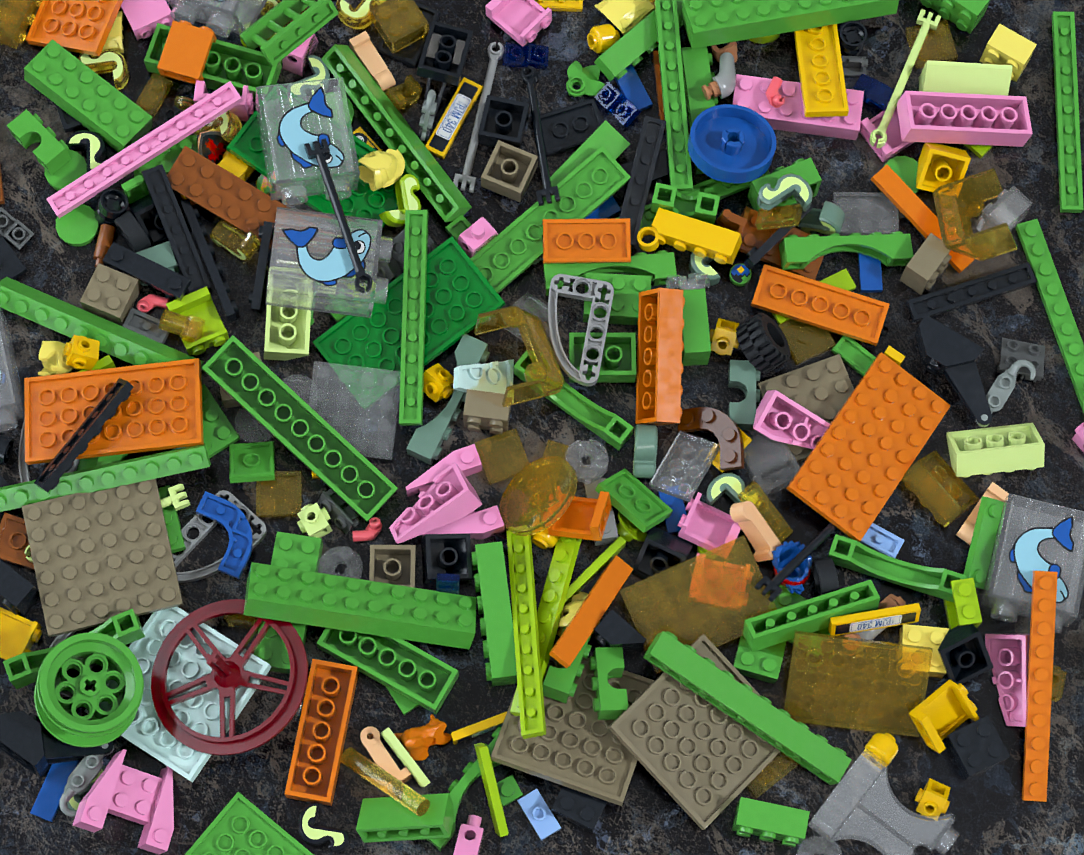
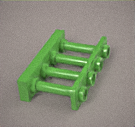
[240,0,339,66]

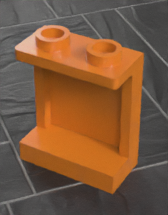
[157,20,217,85]
[544,487,612,541]

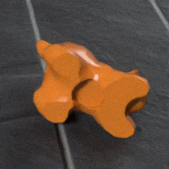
[394,714,452,761]

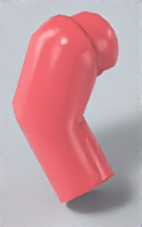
[766,77,785,108]
[137,294,170,313]
[352,517,382,542]

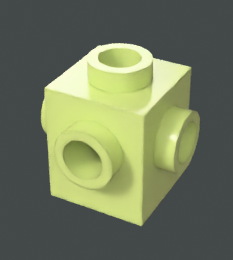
[297,503,333,538]

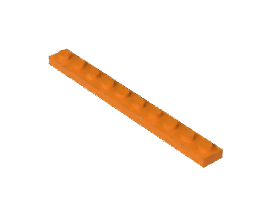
[1022,571,1058,802]

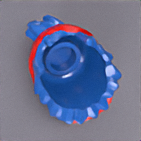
[772,540,813,595]

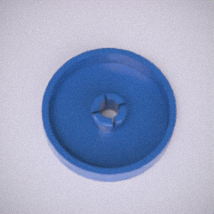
[688,104,776,183]

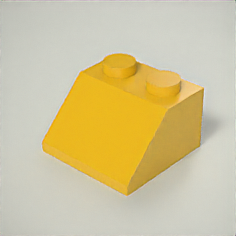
[916,142,971,198]

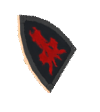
[198,130,233,165]

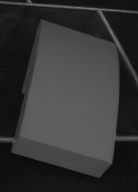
[0,207,34,250]

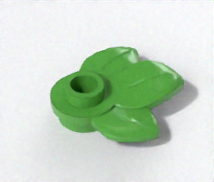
[566,61,606,97]

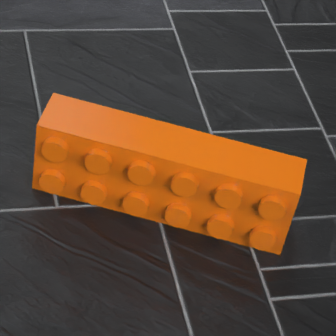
[635,288,685,426]
[285,659,359,806]

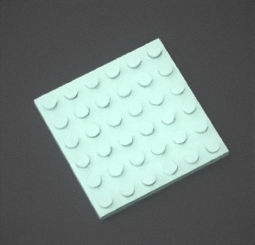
[84,607,272,783]

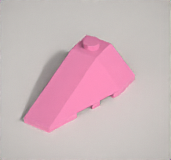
[753,390,830,449]
[389,462,482,544]
[985,633,1030,727]

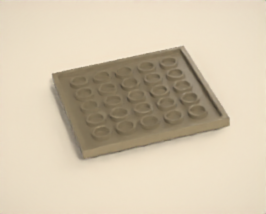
[22,479,184,637]
[608,634,780,830]
[491,646,654,806]

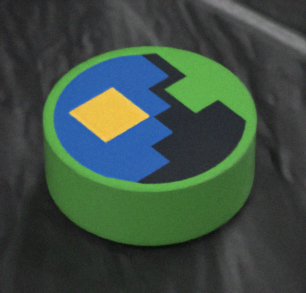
[729,263,751,286]

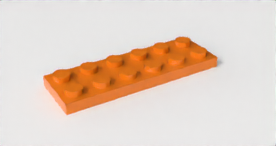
[751,264,890,346]

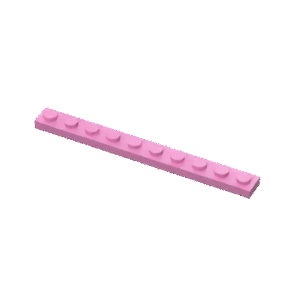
[47,81,243,219]

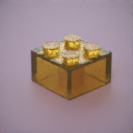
[370,0,429,54]

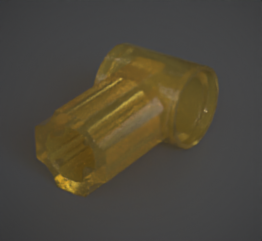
[159,309,206,343]

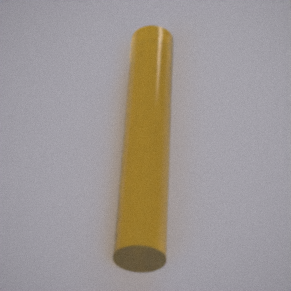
[341,747,430,816]

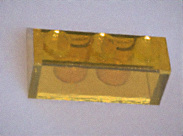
[0,0,42,49]
[902,450,980,527]

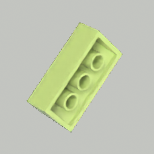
[919,60,1012,96]
[264,268,313,361]
[946,423,1045,478]

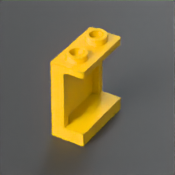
[0,607,42,660]
[908,679,980,754]

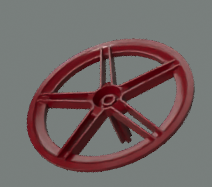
[151,599,308,756]

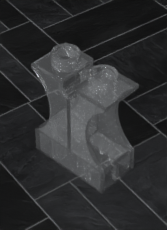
[808,748,960,855]

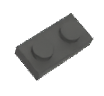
[122,308,172,344]

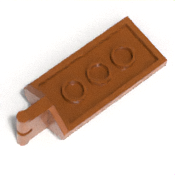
[714,206,824,280]

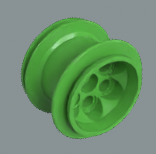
[34,633,144,747]

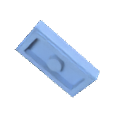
[860,523,905,558]
[517,789,561,841]

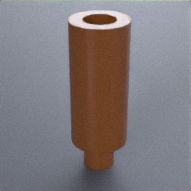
[93,224,116,267]

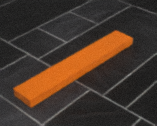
[870,164,976,274]
[549,555,633,668]

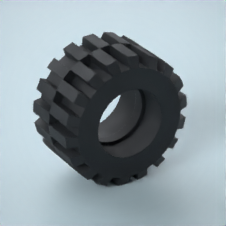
[736,312,791,373]

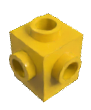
[710,318,739,356]
[63,335,100,371]
[423,363,454,402]
[915,778,951,820]

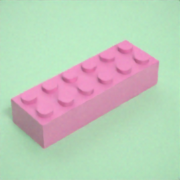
[732,74,864,140]
[897,91,1033,147]

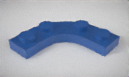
[196,491,253,579]

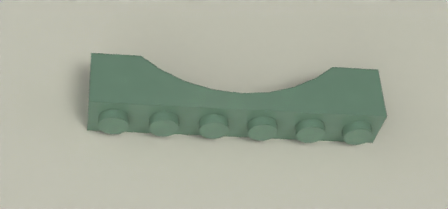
[406,334,490,465]

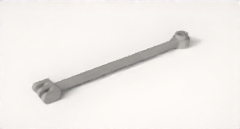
[453,42,504,193]

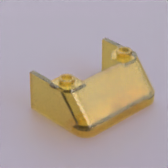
[933,168,1017,261]
[474,306,564,407]

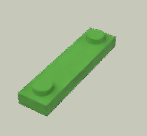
[963,496,1004,589]

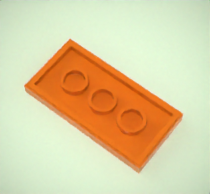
[543,218,631,264]

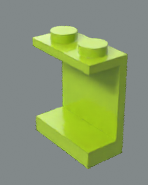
[166,286,229,355]
[943,578,982,630]

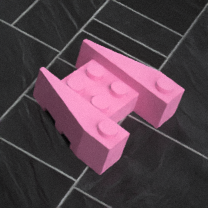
[406,444,505,539]
[73,749,174,855]

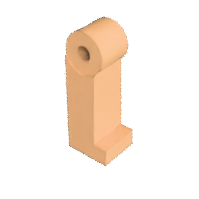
[349,31,396,92]
[956,482,1009,545]
[730,501,782,562]
[360,727,412,791]

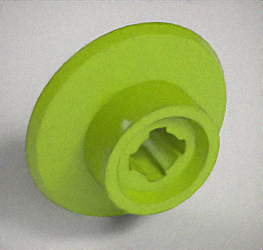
[616,512,647,542]

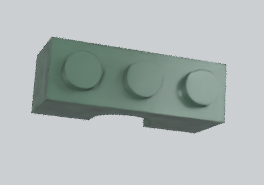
[728,360,760,430]

